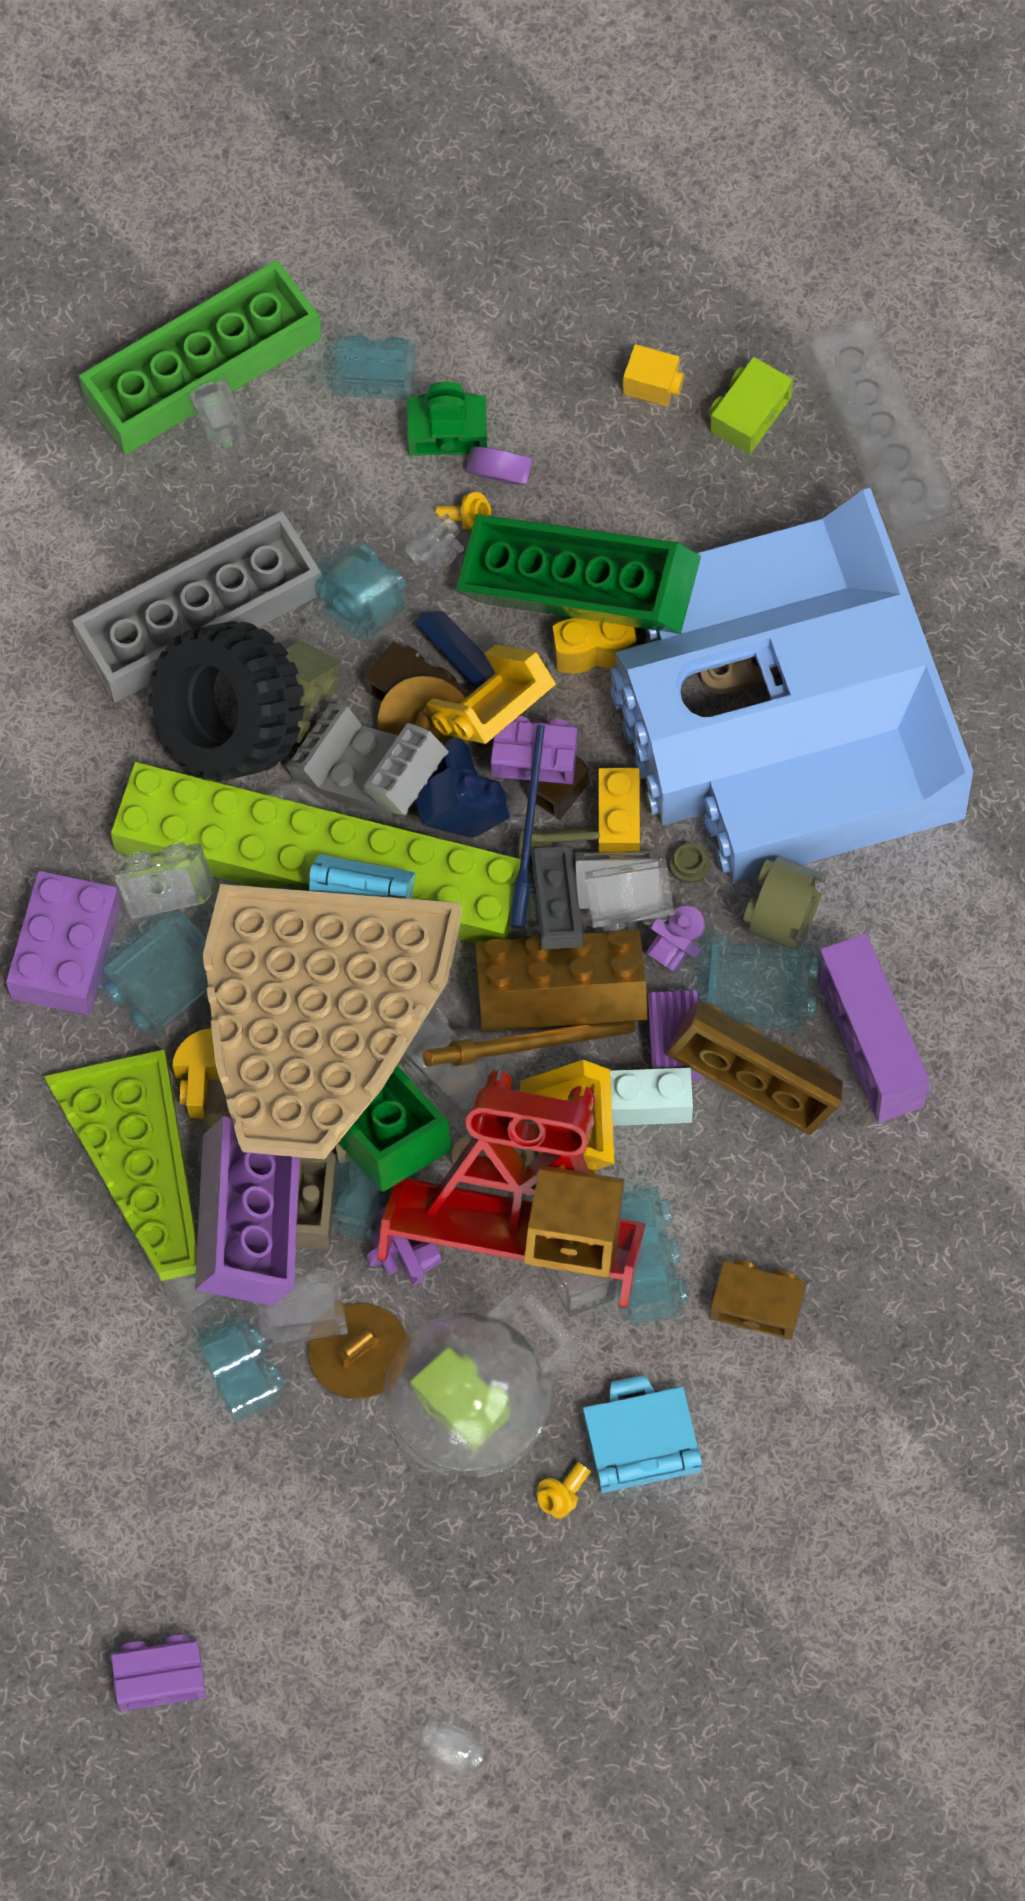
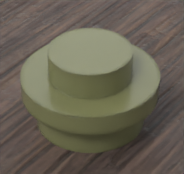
[670,843,710,883]

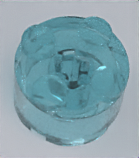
[315,544,406,641]

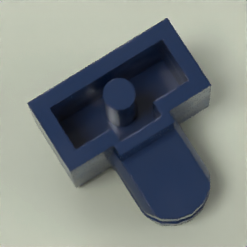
[416,737,510,838]

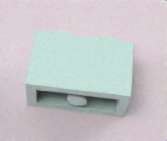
[610,1068,693,1126]

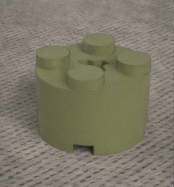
[743,857,826,951]

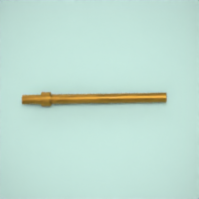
[423,1021,635,1067]

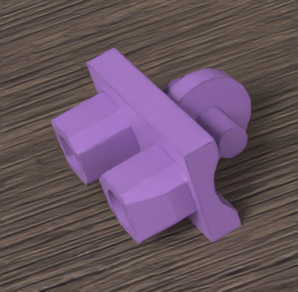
[646,906,705,973]
[366,1206,442,1286]

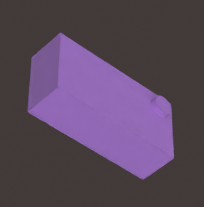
[817,933,930,1123]
[195,1116,300,1306]

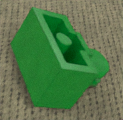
[407,381,487,456]

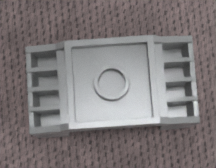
[286,703,449,816]

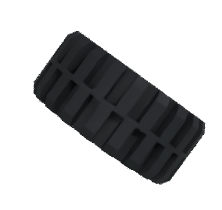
[148,621,304,782]

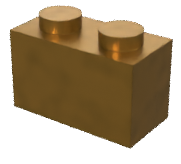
[710,1260,806,1340]

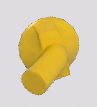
[436,492,492,530]
[537,1462,591,1519]

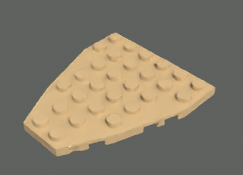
[203,884,463,1159]

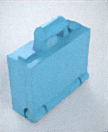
[309,854,415,899]
[583,1374,702,1493]

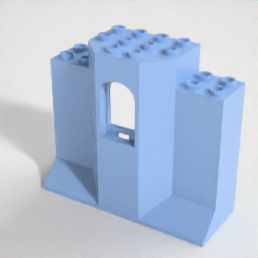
[610,488,973,884]

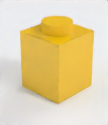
[623,344,685,407]

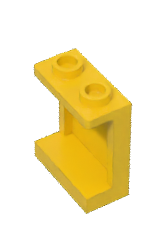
[427,644,556,744]
[520,1060,615,1174]

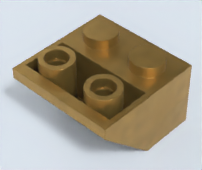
[524,1165,625,1278]

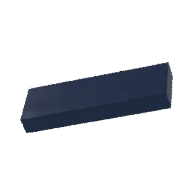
[416,611,495,688]

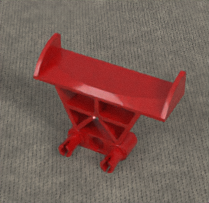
[377,1070,646,1308]

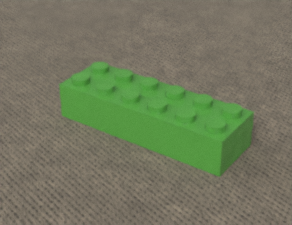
[79,260,322,455]

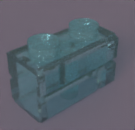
[334,335,417,400]

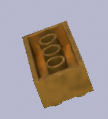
[475,930,648,1032]

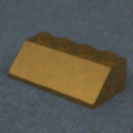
[666,1000,843,1135]

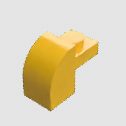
[172,1028,220,1118]

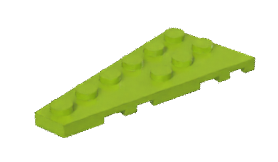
[44,1049,198,1281]

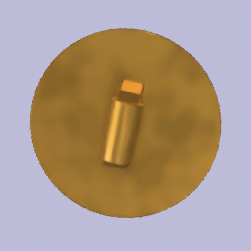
[378,676,470,745]
[308,1303,410,1399]

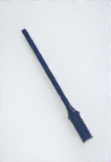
[509,725,545,928]

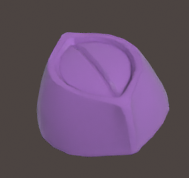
[466,447,532,485]

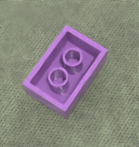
[6,871,122,1015]

